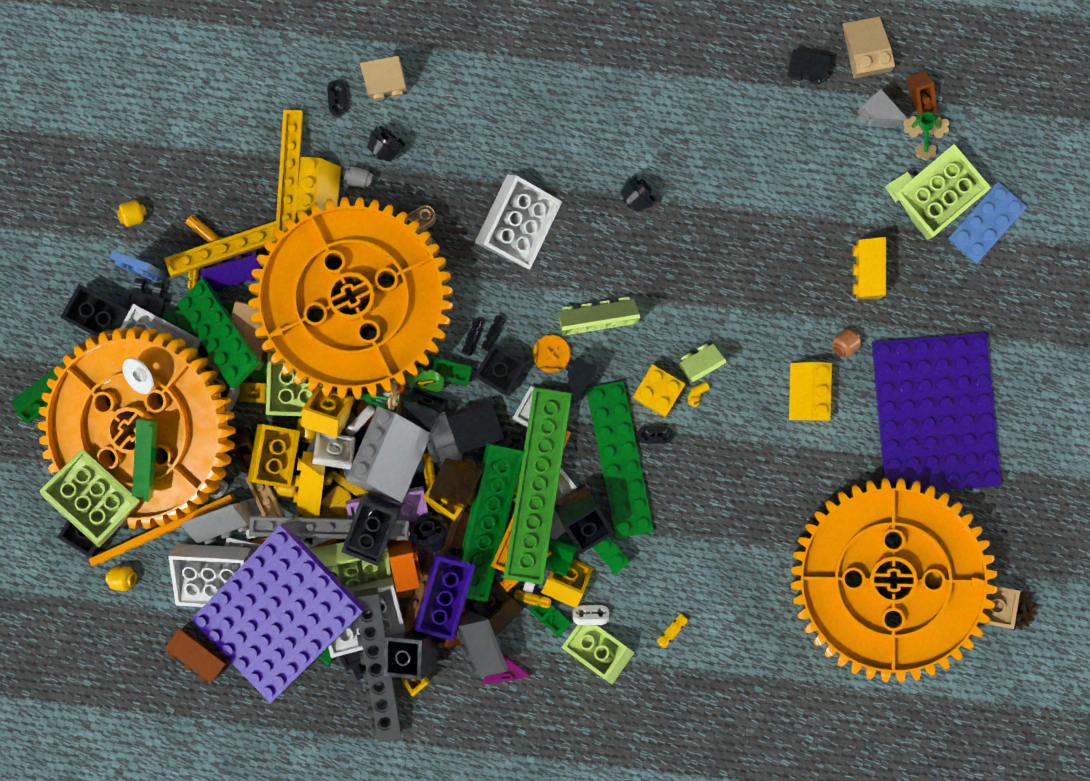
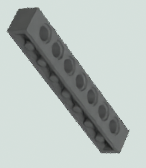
[354,587,401,743]

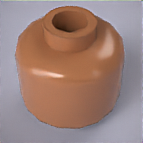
[832,329,861,358]

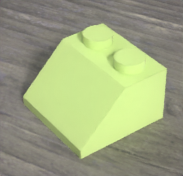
[679,343,726,384]

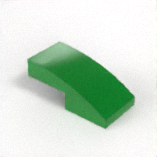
[529,595,572,638]

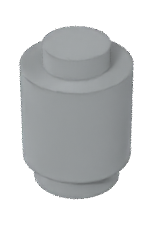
[344,166,373,189]

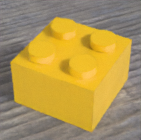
[632,364,685,418]

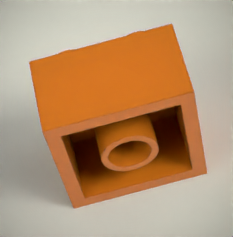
[388,537,423,592]

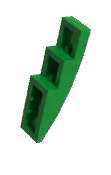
[415,356,472,386]

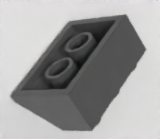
[455,611,508,677]

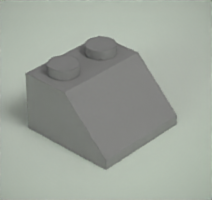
[857,89,907,128]

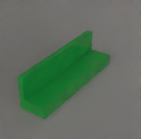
[11,362,64,424]
[132,418,158,502]
[503,521,577,576]

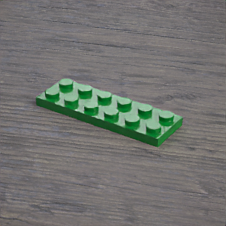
[177,278,261,389]

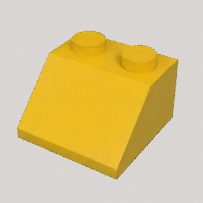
[301,386,354,438]
[541,559,593,608]

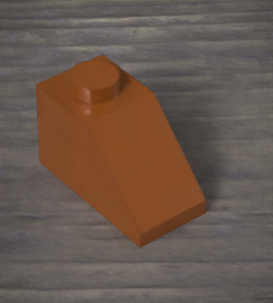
[906,71,937,116]

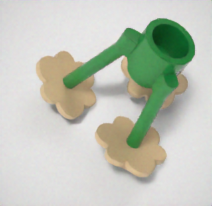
[903,112,949,160]
[360,380,402,415]

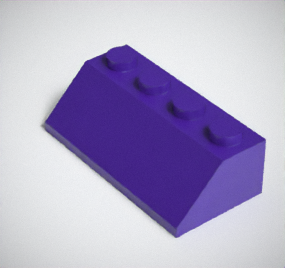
[414,551,475,640]

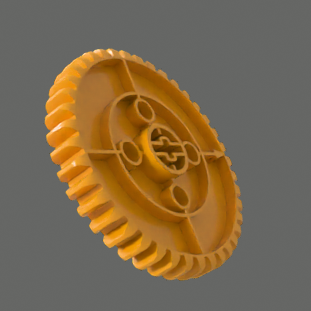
[248,197,453,400]
[38,327,236,529]
[790,478,998,683]

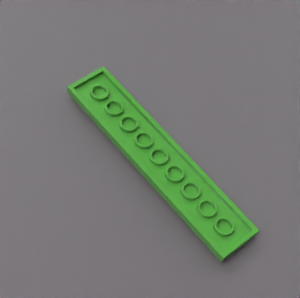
[504,387,572,585]

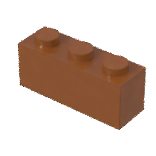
[165,628,228,683]

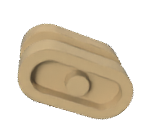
[406,205,436,234]

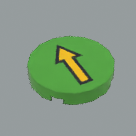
[406,367,444,392]

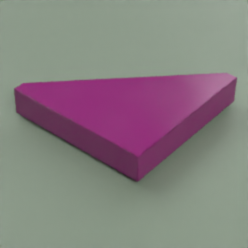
[481,654,531,685]

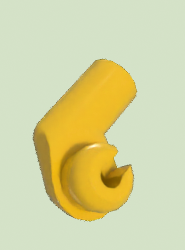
[687,381,710,407]

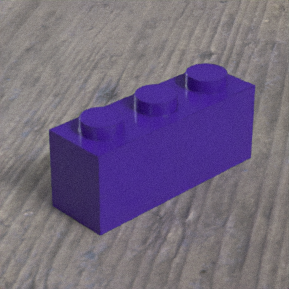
[200,249,263,291]

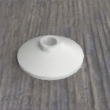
[123,358,154,394]

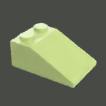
[561,625,634,684]

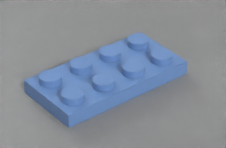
[948,182,1027,264]
[110,251,167,282]

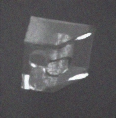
[427,412,462,468]

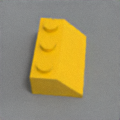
[295,157,341,219]
[853,237,886,299]
[789,362,832,422]
[247,424,300,489]
[293,451,325,518]

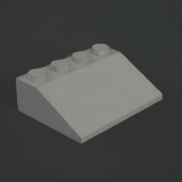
[347,406,431,504]

